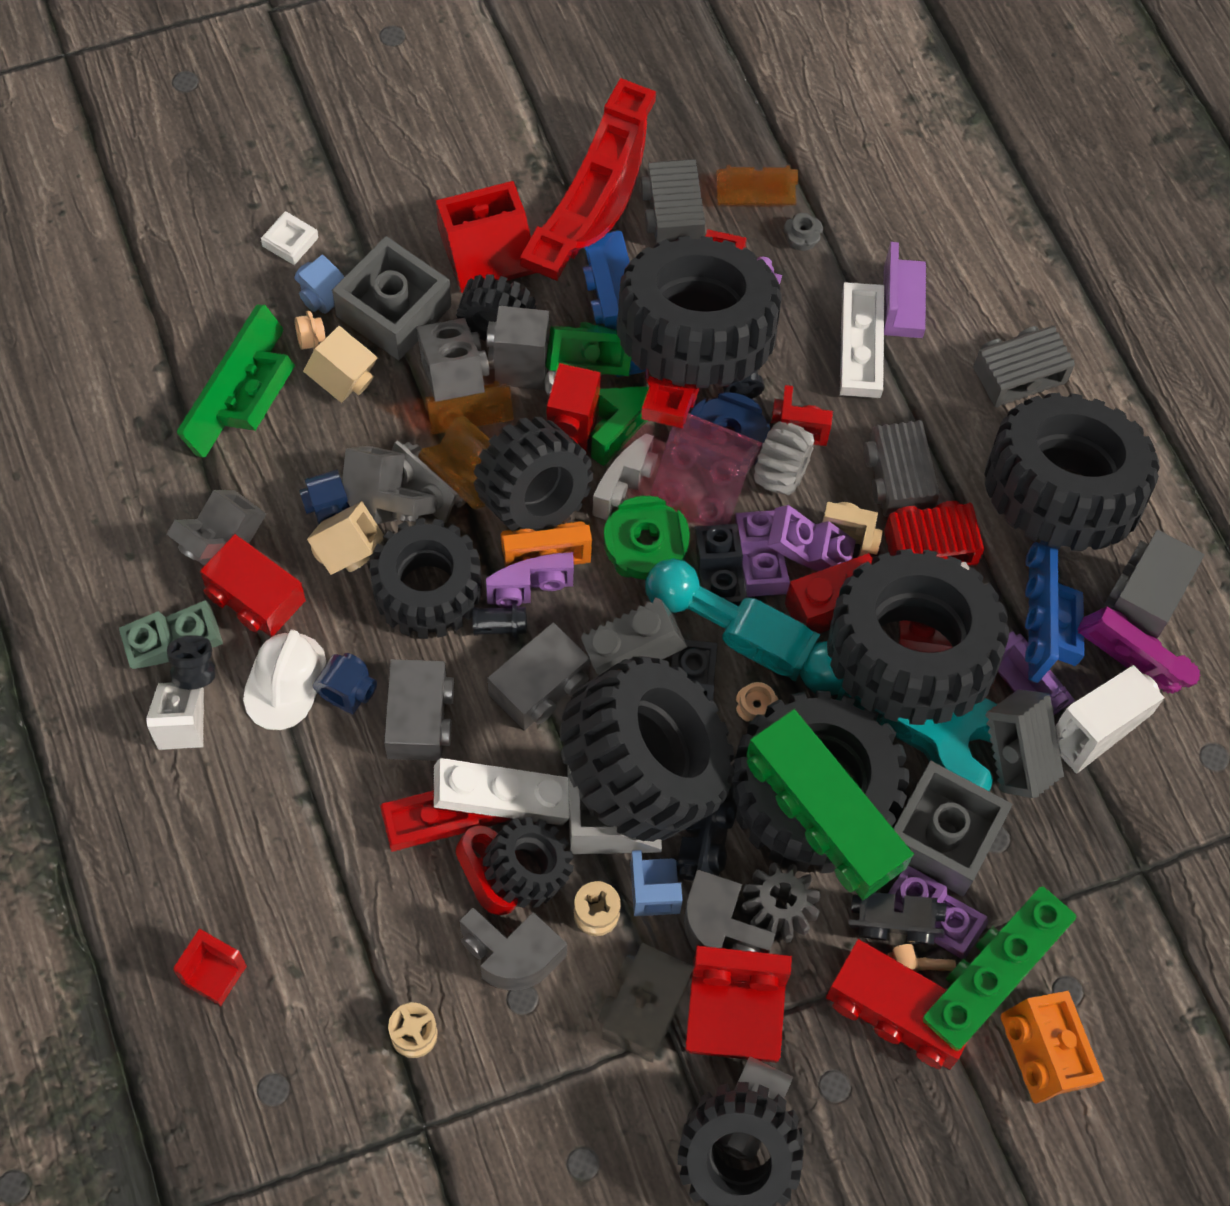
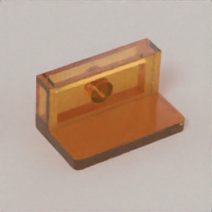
[418,416,491,509]

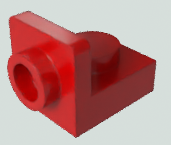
[771,385,833,446]

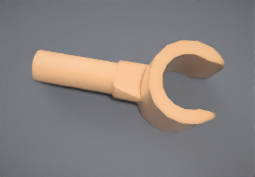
[887,944,956,972]

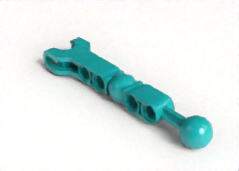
[645,558,997,792]

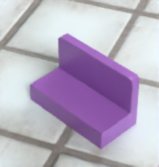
[883,242,926,338]

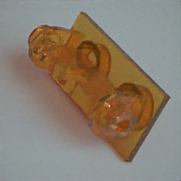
[716,165,798,205]
[425,380,514,435]

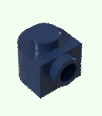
[299,469,350,524]
[313,653,377,715]

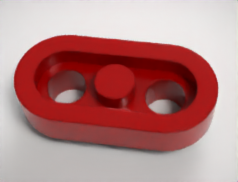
[456,826,518,915]

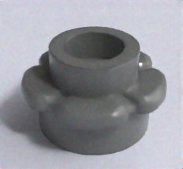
[784,213,823,251]

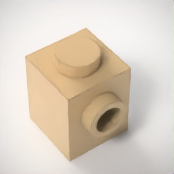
[303,326,378,403]
[307,501,384,575]

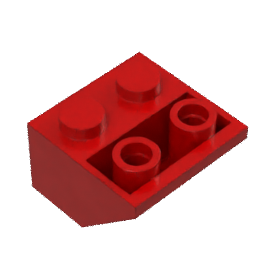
[436,181,536,293]

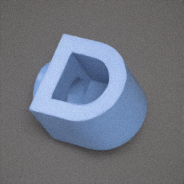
[294,254,344,314]

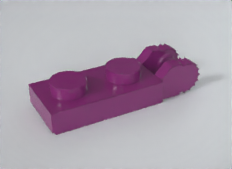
[1077,606,1201,694]

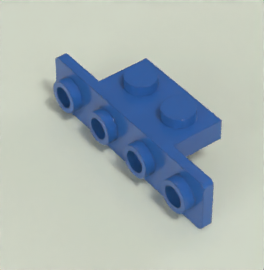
[583,231,646,377]
[1025,540,1084,683]

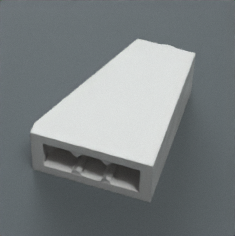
[1055,665,1165,774]

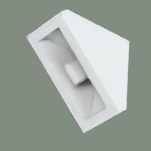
[146,682,204,750]

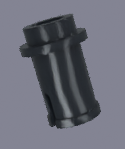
[473,603,527,638]

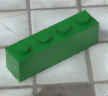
[746,709,914,900]

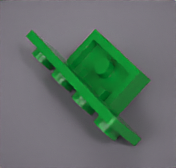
[177,304,295,457]
[923,887,1076,1051]

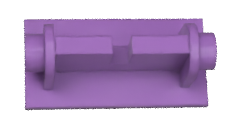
[998,632,1075,715]

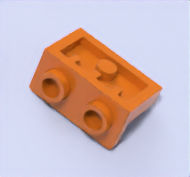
[500,521,592,567]
[1001,991,1105,1104]

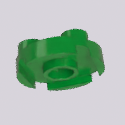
[603,496,690,580]

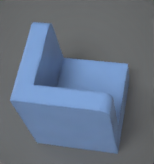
[630,850,683,916]

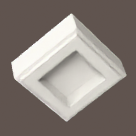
[261,211,318,265]

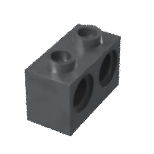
[416,318,489,402]

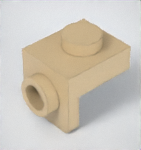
[822,502,883,557]

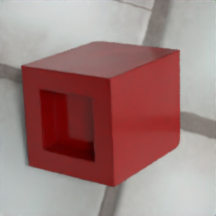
[173,928,247,1006]

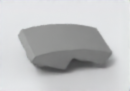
[592,434,658,520]

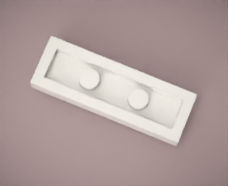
[840,282,884,398]
[434,758,569,826]

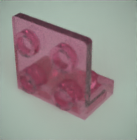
[650,413,763,526]

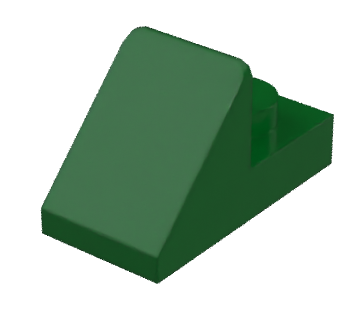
[545,322,631,376]
[590,386,649,466]

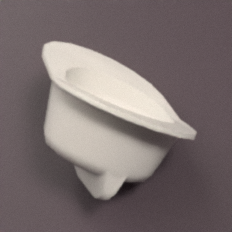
[243,630,327,730]

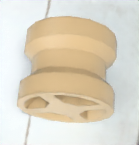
[574,881,621,936]
[388,1002,438,1058]

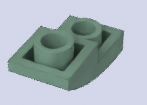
[119,600,223,669]

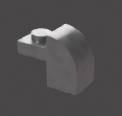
[343,446,437,524]
[166,490,266,566]
[684,870,776,953]
[460,908,567,990]

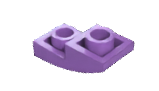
[768,505,856,571]
[735,510,790,597]
[486,552,574,608]
[888,866,988,960]

